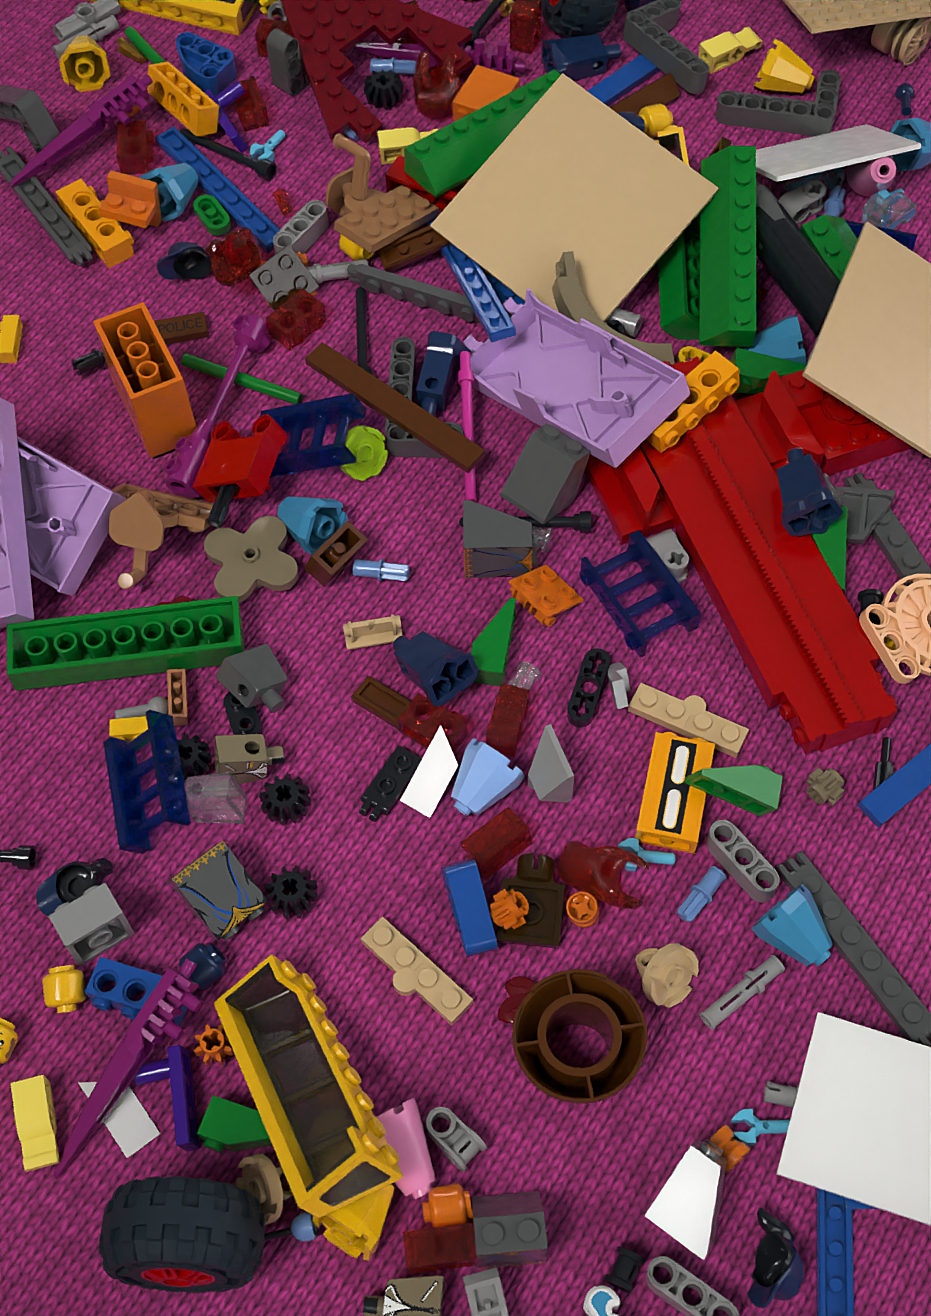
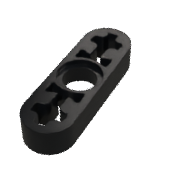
[567,648,610,728]

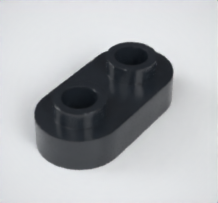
[224,691,262,735]

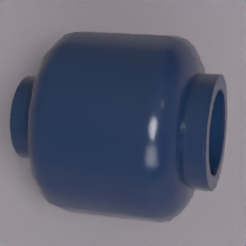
[179,943,227,990]

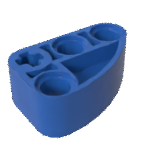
[176,32,237,96]
[441,858,498,957]

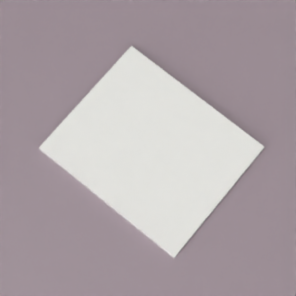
[756,124,921,182]
[776,1012,931,1226]

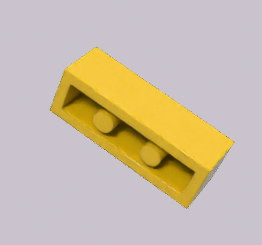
[0,315,23,363]
[109,715,168,745]

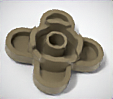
[204,516,299,602]

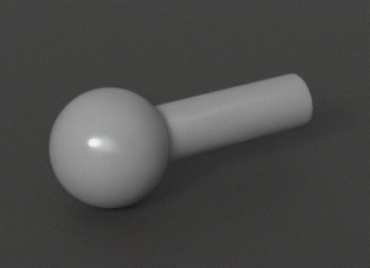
[114,696,168,719]

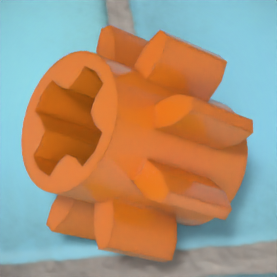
[490,889,529,929]
[194,1024,234,1066]

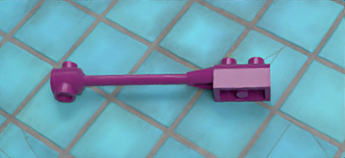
[164,314,270,498]

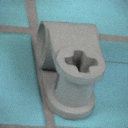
[779,180,826,225]
[644,529,689,584]
[426,1107,487,1172]

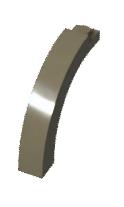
[552,251,675,365]

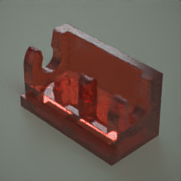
[233,76,269,132]
[461,807,533,880]

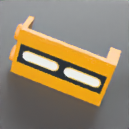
[635,732,715,854]

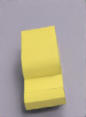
[698,27,762,74]
[377,127,439,165]
[11,1075,60,1172]

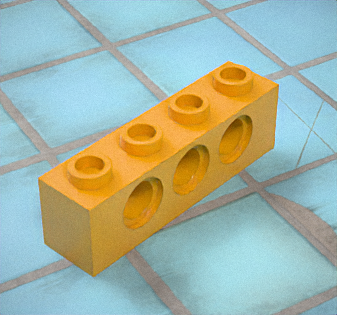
[147,62,219,137]
[55,178,134,269]
[645,350,740,453]

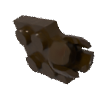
[496,853,565,949]

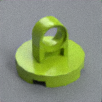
[336,425,388,481]

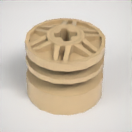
[871,16,931,65]

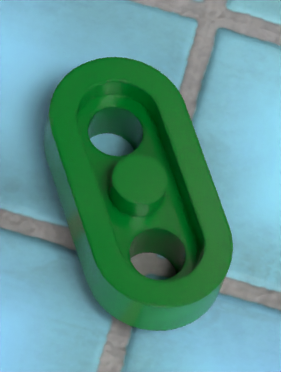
[193,195,231,236]

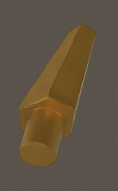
[117,37,147,64]

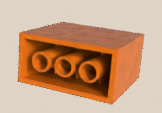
[93,302,196,458]

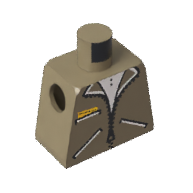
[214,734,284,788]
[363,1276,445,1316]

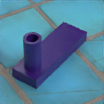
[204,80,249,153]
[134,1044,200,1152]

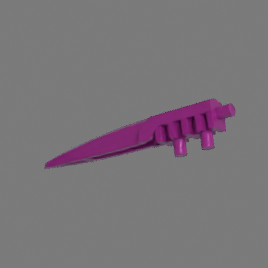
[354,39,526,76]
[10,75,153,187]
[54,958,203,1180]

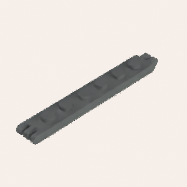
[0,146,93,267]
[347,264,512,324]
[844,472,931,586]
[775,851,931,1047]

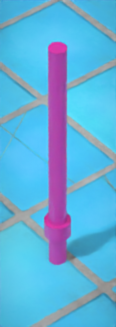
[458,351,477,502]

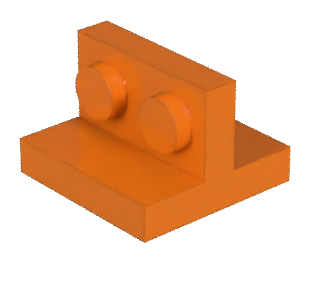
[99,170,162,228]

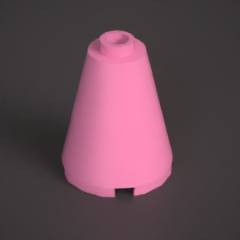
[846,155,896,197]
[376,1098,436,1199]

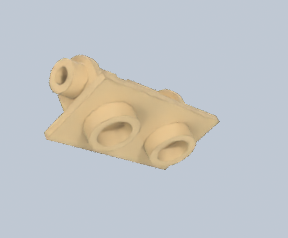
[343,614,403,650]

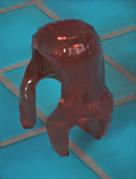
[412,50,463,119]
[205,227,261,287]
[558,840,649,909]

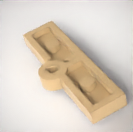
[628,683,749,758]
[360,916,474,1026]

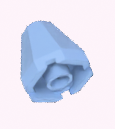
[451,738,525,816]

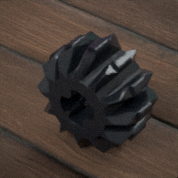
[363,69,404,109]
[160,732,212,785]
[259,773,311,826]
[265,865,318,920]

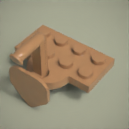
[325,133,439,253]
[108,483,214,589]

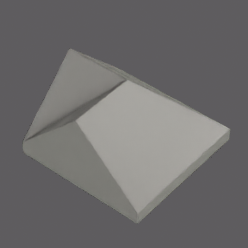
[528,724,574,803]

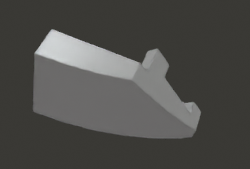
[608,662,631,709]

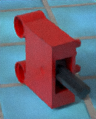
[192,414,288,528]

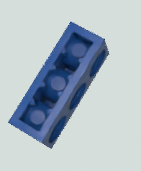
[85,957,194,1027]

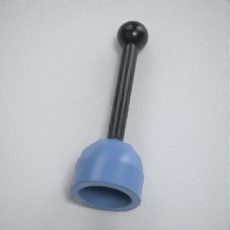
[264,1212,317,1242]

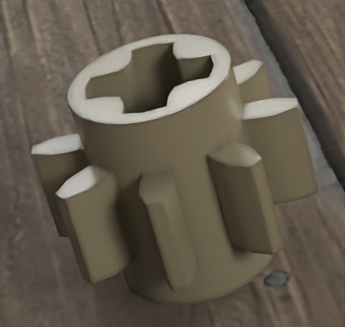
[806,767,844,805]

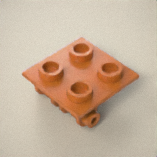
[508,565,584,627]

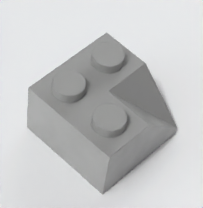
[48,883,135,967]

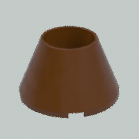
[512,969,647,1104]

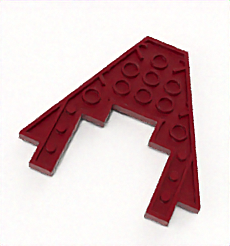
[280,0,473,143]

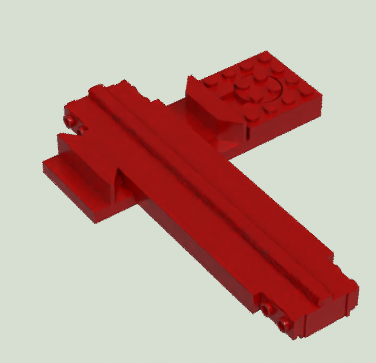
[585,356,914,755]

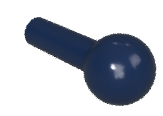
[895,83,914,116]

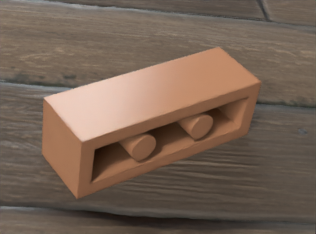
[167,669,188,726]

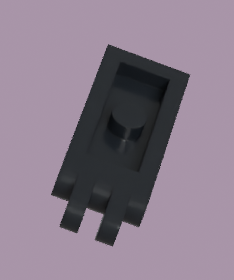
[359,745,422,822]

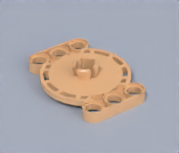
[859,574,931,684]

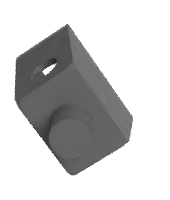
[215,644,287,713]

